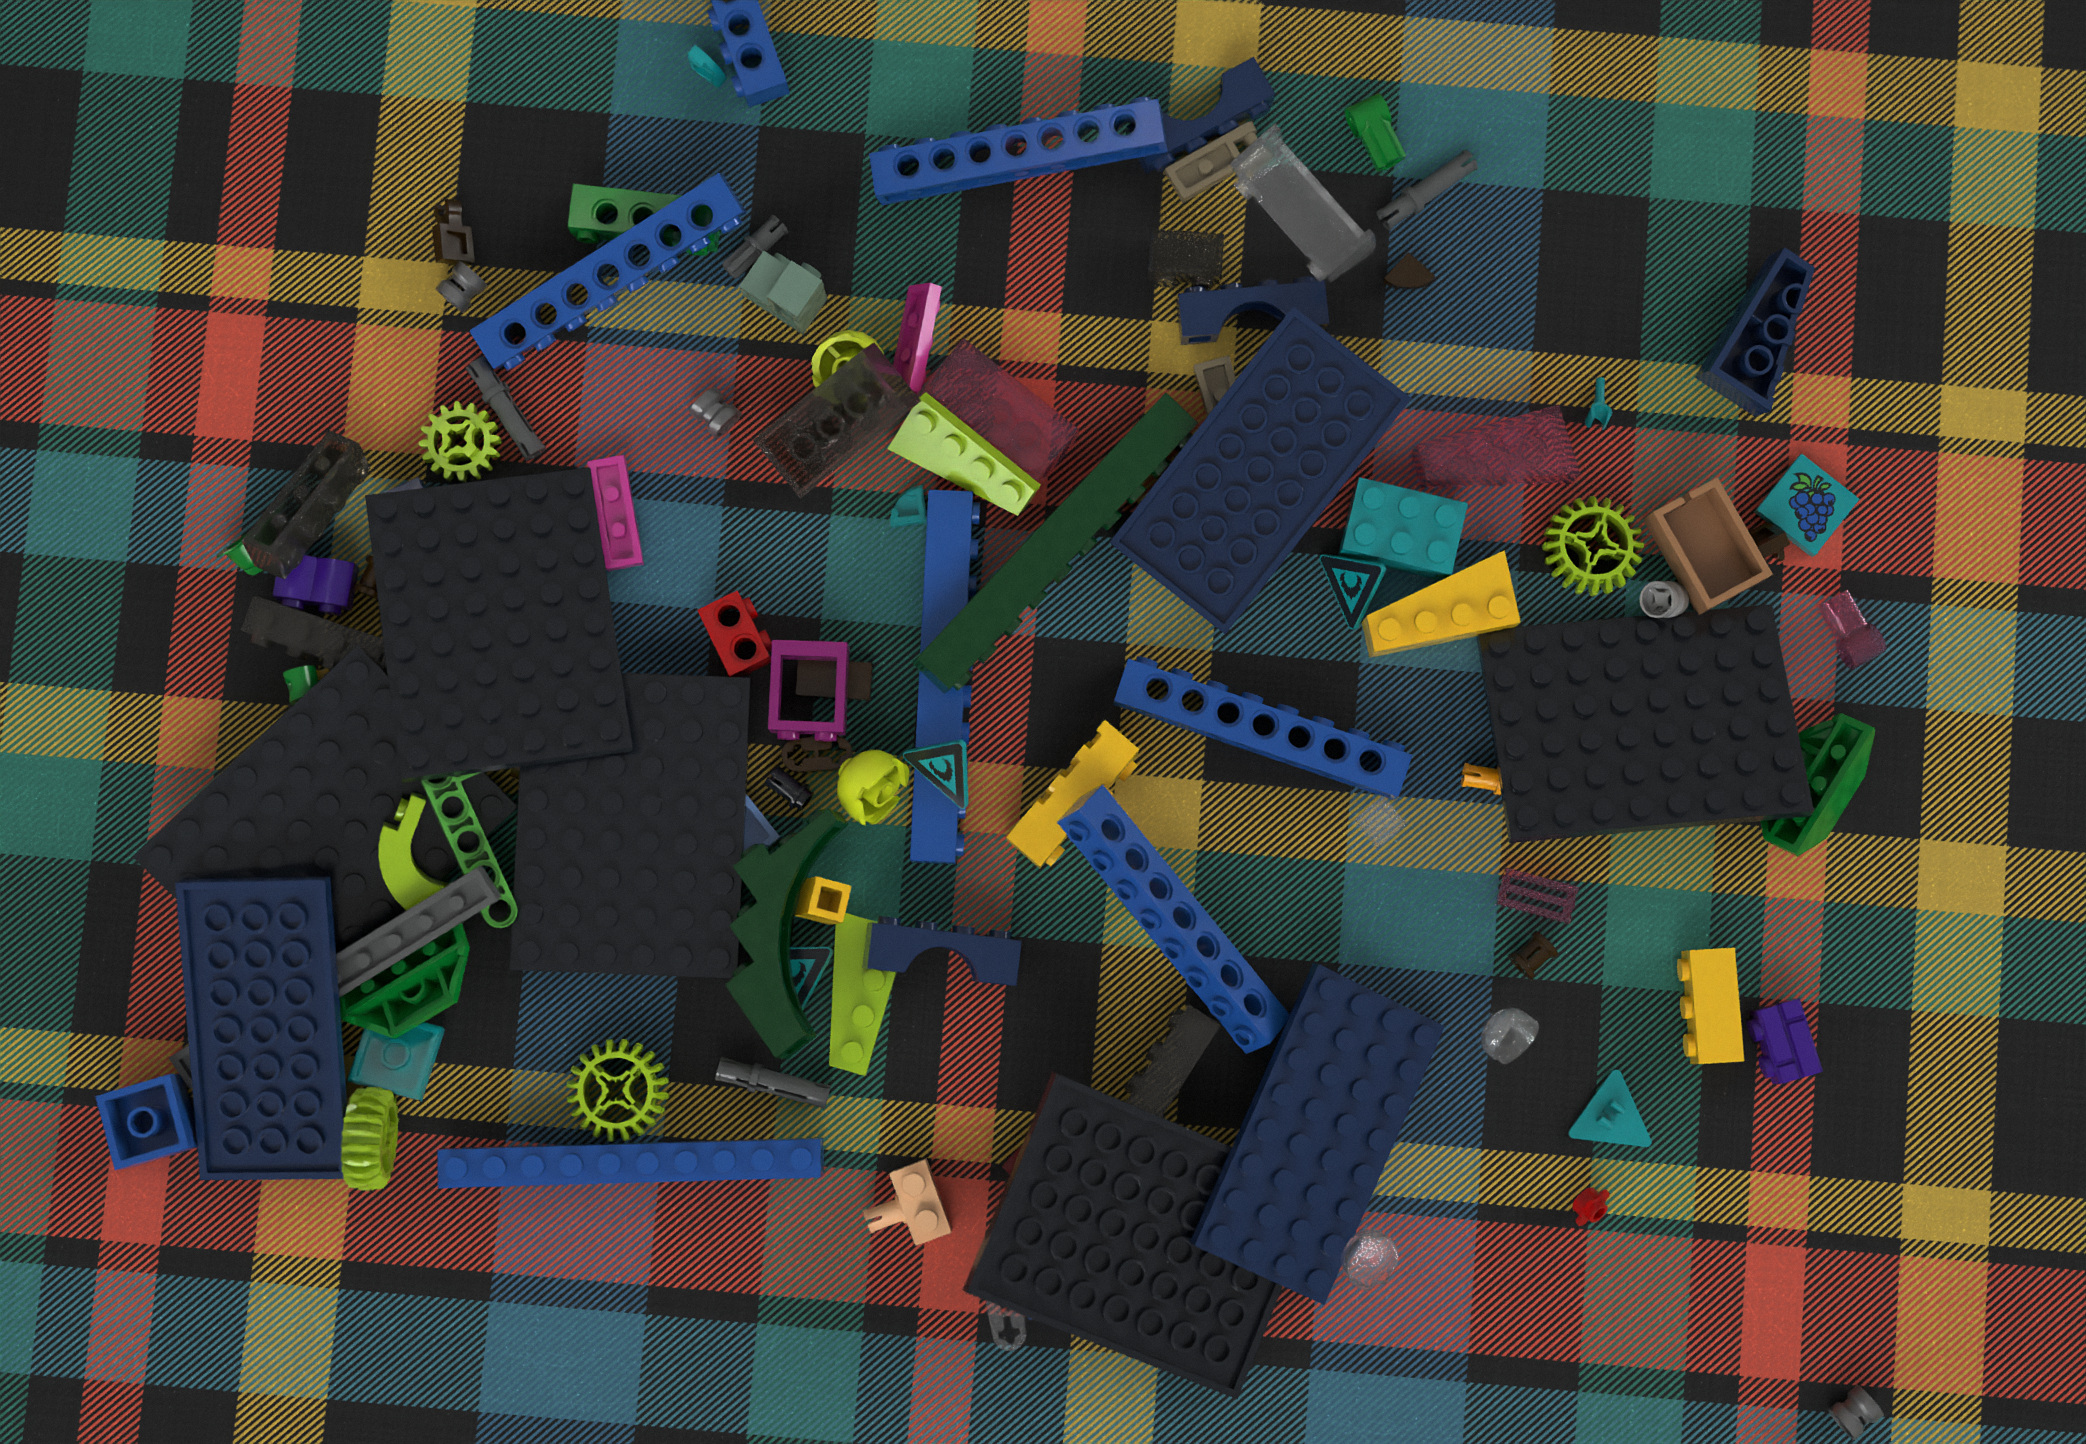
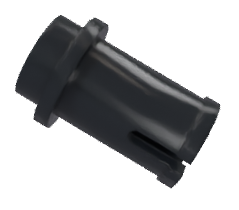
[764,766,814,811]

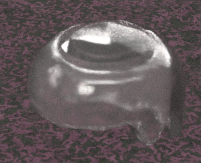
[1481,1008,1539,1065]
[1341,1229,1398,1291]

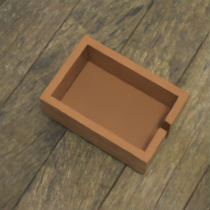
[1644,477,1773,615]

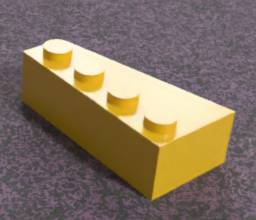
[1362,550,1521,658]
[1006,720,1139,868]

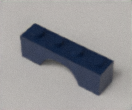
[1125,57,1275,174]
[1176,277,1329,345]
[862,916,1022,986]

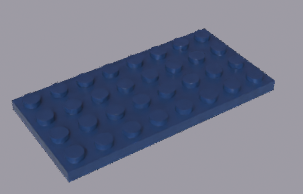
[1109,306,1412,634]
[175,877,347,1180]
[1190,963,1445,1305]

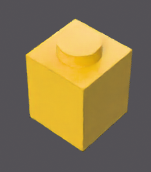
[794,876,851,925]

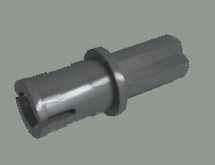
[722,215,788,279]

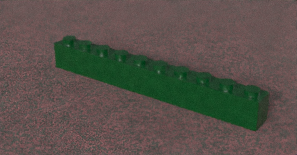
[912,393,1198,694]

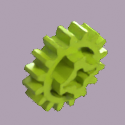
[419,401,502,483]

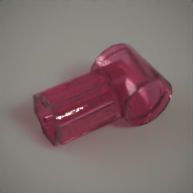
[1817,590,1886,670]

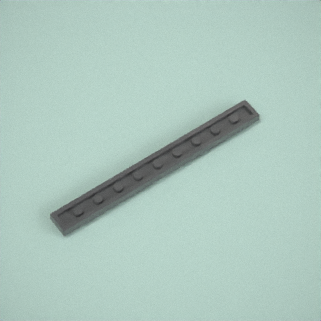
[169,865,502,1089]

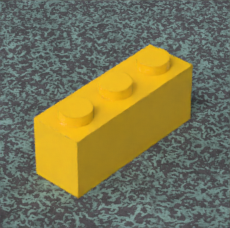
[1677,948,1744,1064]

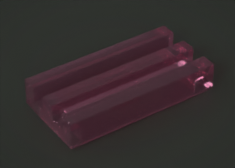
[1496,868,1579,924]

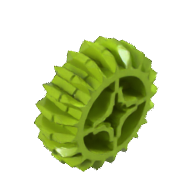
[1542,496,1644,596]
[566,1039,670,1141]
[340,1087,399,1191]

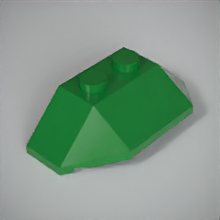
[1760,713,1876,857]
[339,923,470,1039]

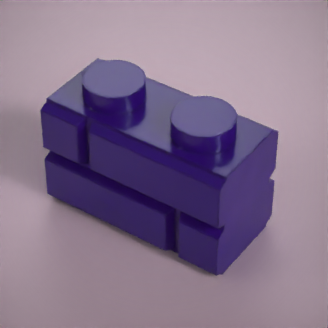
[1747,998,1823,1084]

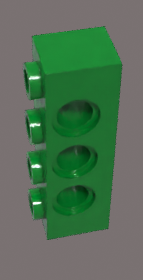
[568,184,720,256]

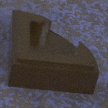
[1382,252,1435,289]

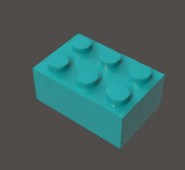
[1338,477,1468,581]

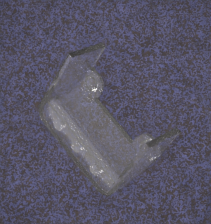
[1230,123,1377,283]

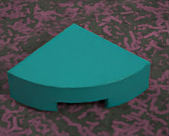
[687,45,727,88]
[890,485,927,528]

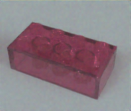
[917,338,1079,484]

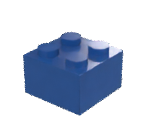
[95,1074,197,1170]

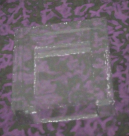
[1353,795,1407,848]

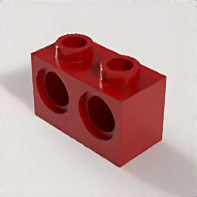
[697,591,772,677]

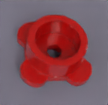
[1572,1187,1610,1226]

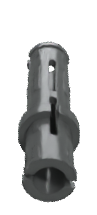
[1376,150,1478,230]
[466,356,546,461]
[715,1056,831,1109]

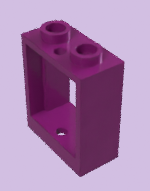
[768,640,850,742]

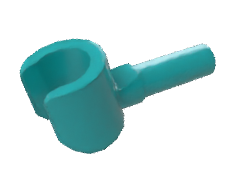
[1585,377,1612,430]

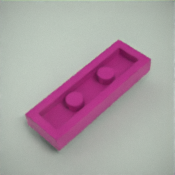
[888,283,942,395]
[587,455,644,571]

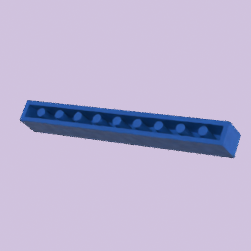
[910,489,980,865]
[438,1138,824,1188]

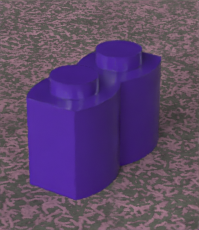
[273,552,359,616]

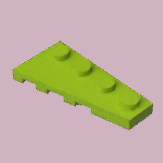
[887,392,1041,516]
[829,913,897,1076]

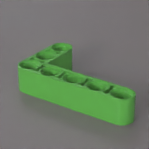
[420,772,518,928]

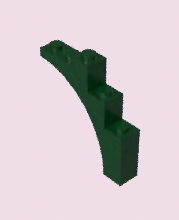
[725,808,849,1059]

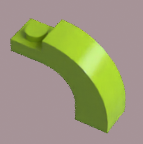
[378,791,449,910]

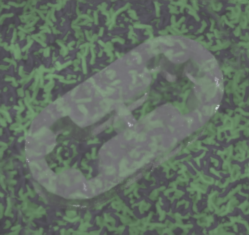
[986,1301,1026,1351]

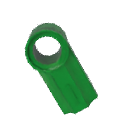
[1344,93,1406,172]

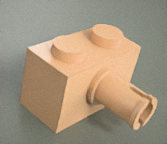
[863,1158,953,1246]

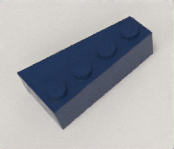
[1695,247,1815,417]

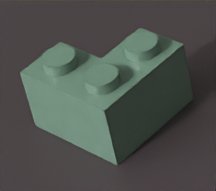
[739,251,827,335]

